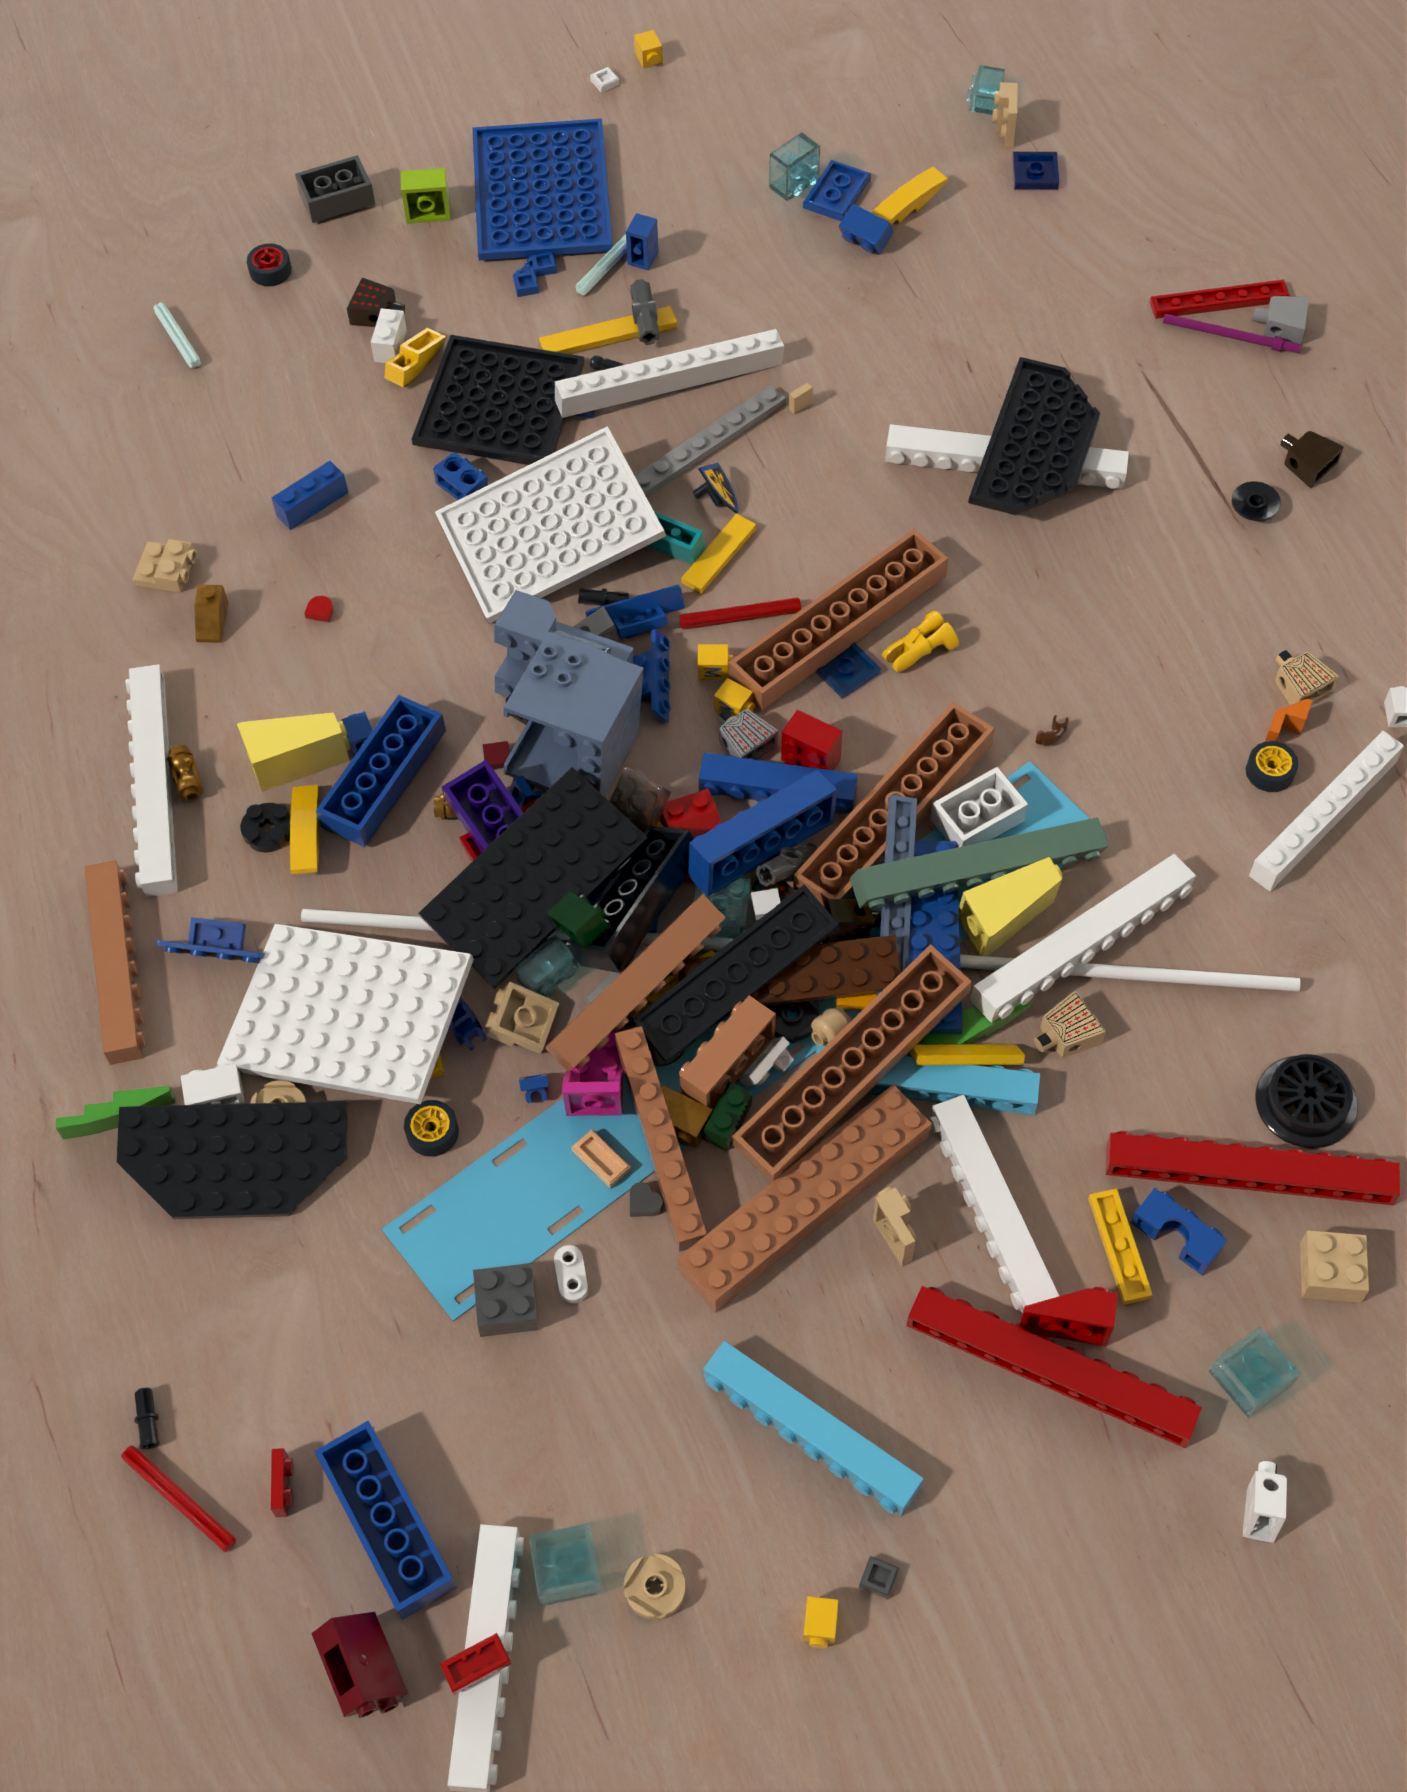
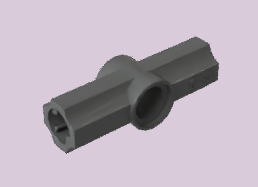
[630,279,659,345]
[756,842,817,887]

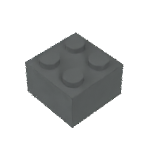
[473,1263,539,1337]

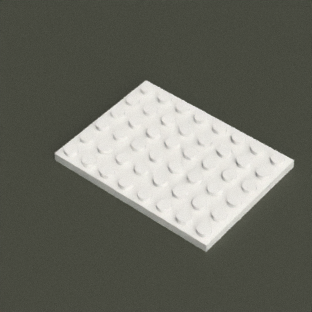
[435,426,666,624]
[217,924,474,1104]

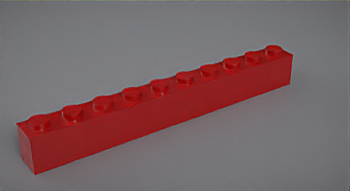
[1105,1131,1400,1206]
[906,1286,1202,1448]

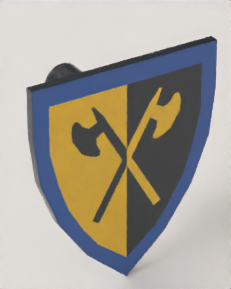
[693,463,738,514]

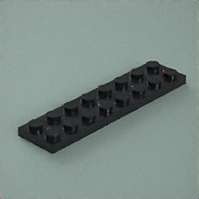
[632,884,839,1063]

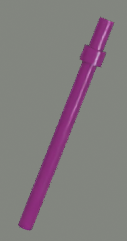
[1163,314,1302,353]

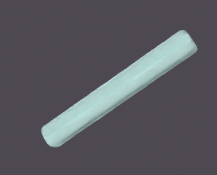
[575,234,627,296]
[153,302,201,369]

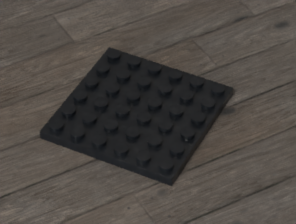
[411,335,585,465]

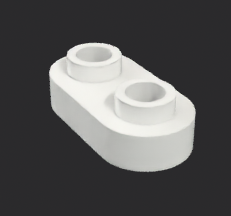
[554,1245,588,1304]

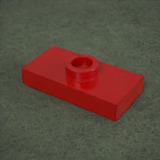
[439,1633,512,1695]

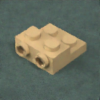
[992,82,1018,148]
[132,539,197,593]
[484,982,559,1054]
[873,1187,917,1267]

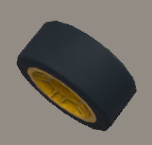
[1245,741,1299,792]
[404,1100,459,1157]

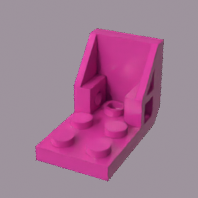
[562,1030,623,1116]

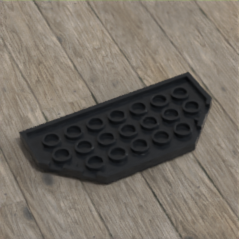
[968,357,1100,515]
[116,1101,348,1219]

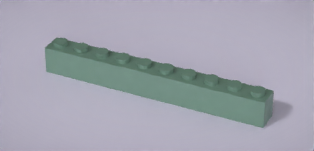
[850,817,1108,910]

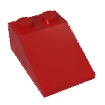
[659,789,721,884]
[1019,1287,1118,1347]

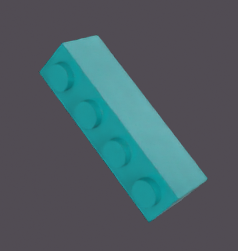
[647,511,706,565]

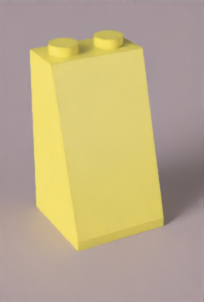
[237,712,351,791]
[959,857,1063,956]

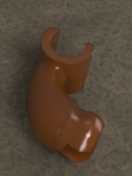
[1035,715,1068,746]

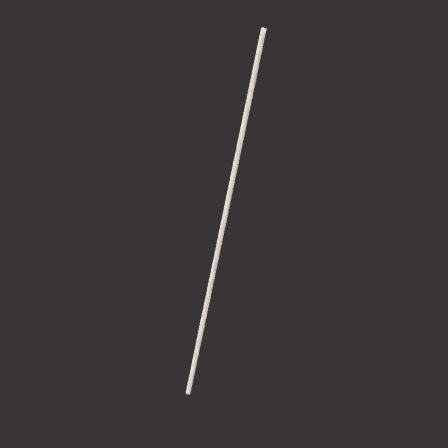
[301,909,1300,992]

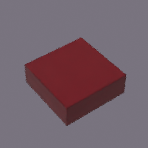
[482,741,510,769]

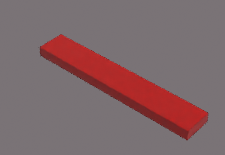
[1150,279,1290,319]

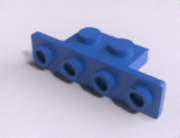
[585,585,684,638]
[633,629,671,724]
[157,917,265,963]

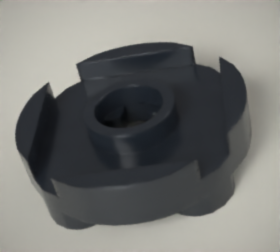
[240,803,291,853]
[766,1000,819,1044]

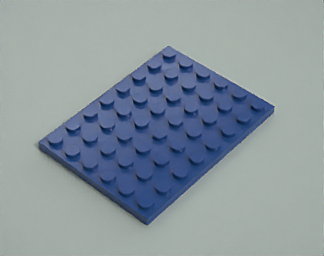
[472,118,613,260]

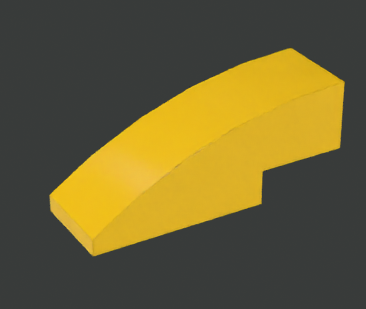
[384,328,446,387]

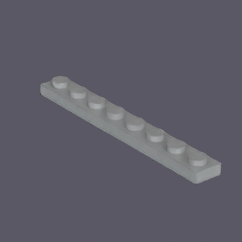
[634,384,786,498]

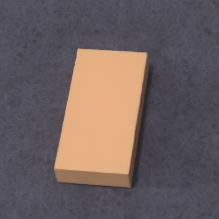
[571,1129,631,1188]

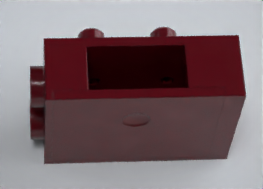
[311,1612,408,1718]

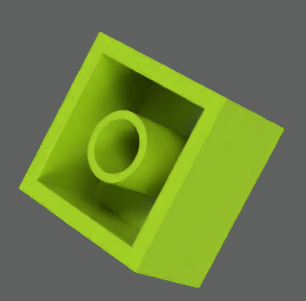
[400,168,451,224]

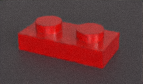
[271,1448,294,1517]

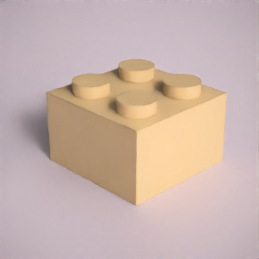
[1300,1230,1369,1303]

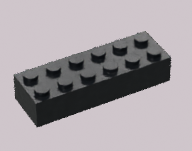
[566,825,694,973]

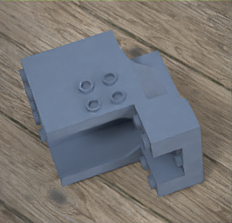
[494,590,643,797]

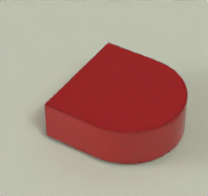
[304,596,333,622]

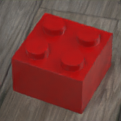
[781,710,843,771]

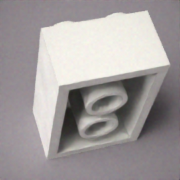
[930,767,1028,848]

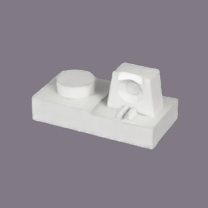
[739,1037,794,1087]

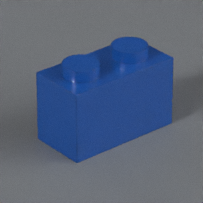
[838,204,894,255]
[626,213,659,271]

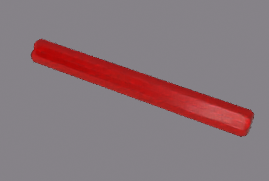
[679,597,801,629]
[121,1445,236,1552]

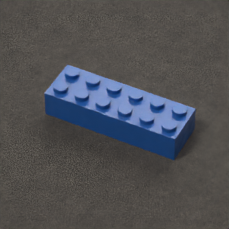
[316,694,446,847]
[688,770,837,897]
[314,1420,457,1620]

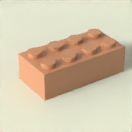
[679,996,776,1110]

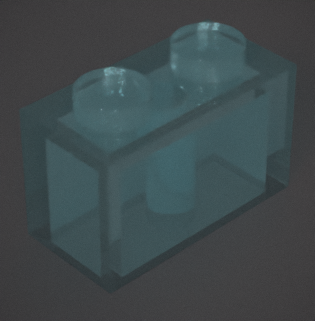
[966,65,1005,115]
[515,935,579,996]

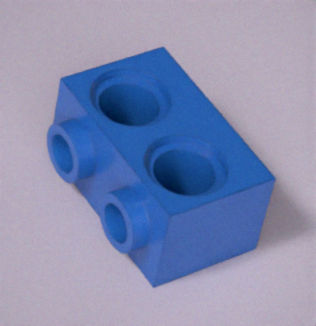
[433,452,488,500]

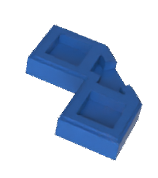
[513,252,557,297]

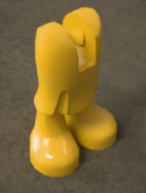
[882,610,959,673]

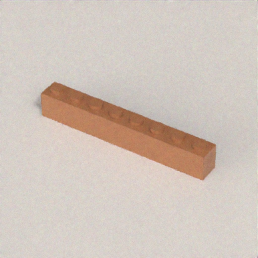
[84,860,146,1065]
[545,894,726,1071]
[615,1026,707,1252]

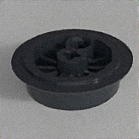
[1255,1054,1358,1148]

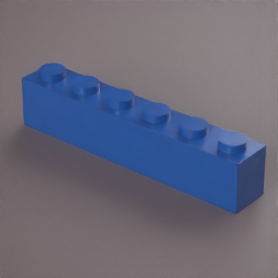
[698,753,858,814]

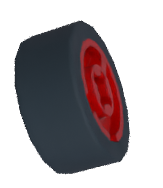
[246,243,292,286]

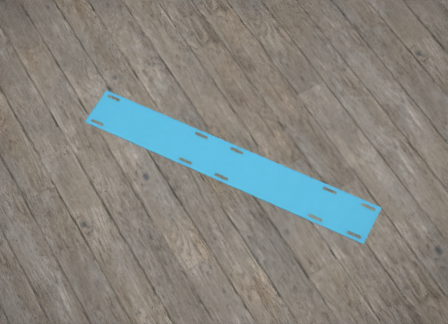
[382,761,1106,1321]

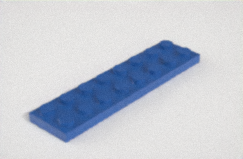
[906,841,963,1034]

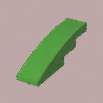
[921,1002,1032,1045]
[56,1086,175,1139]

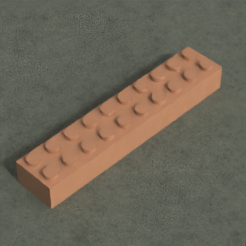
[728,529,948,711]
[793,702,995,907]
[732,944,972,1182]
[677,1084,932,1312]

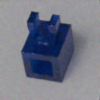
[448,996,488,1051]

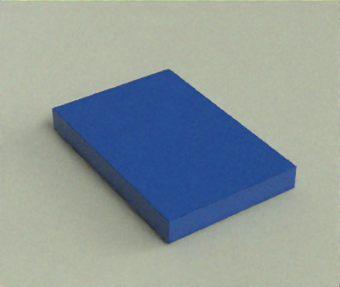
[803,160,871,221]

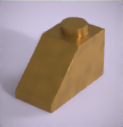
[194,584,228,643]
[661,1085,713,1148]

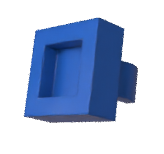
[509,775,542,807]
[519,1073,549,1103]

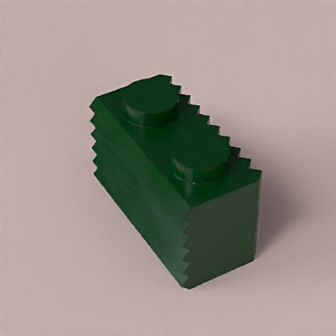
[547,891,609,948]
[703,1082,753,1151]

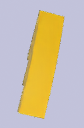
[871,167,949,225]
[290,785,320,874]

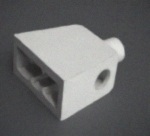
[1242,1461,1287,1543]

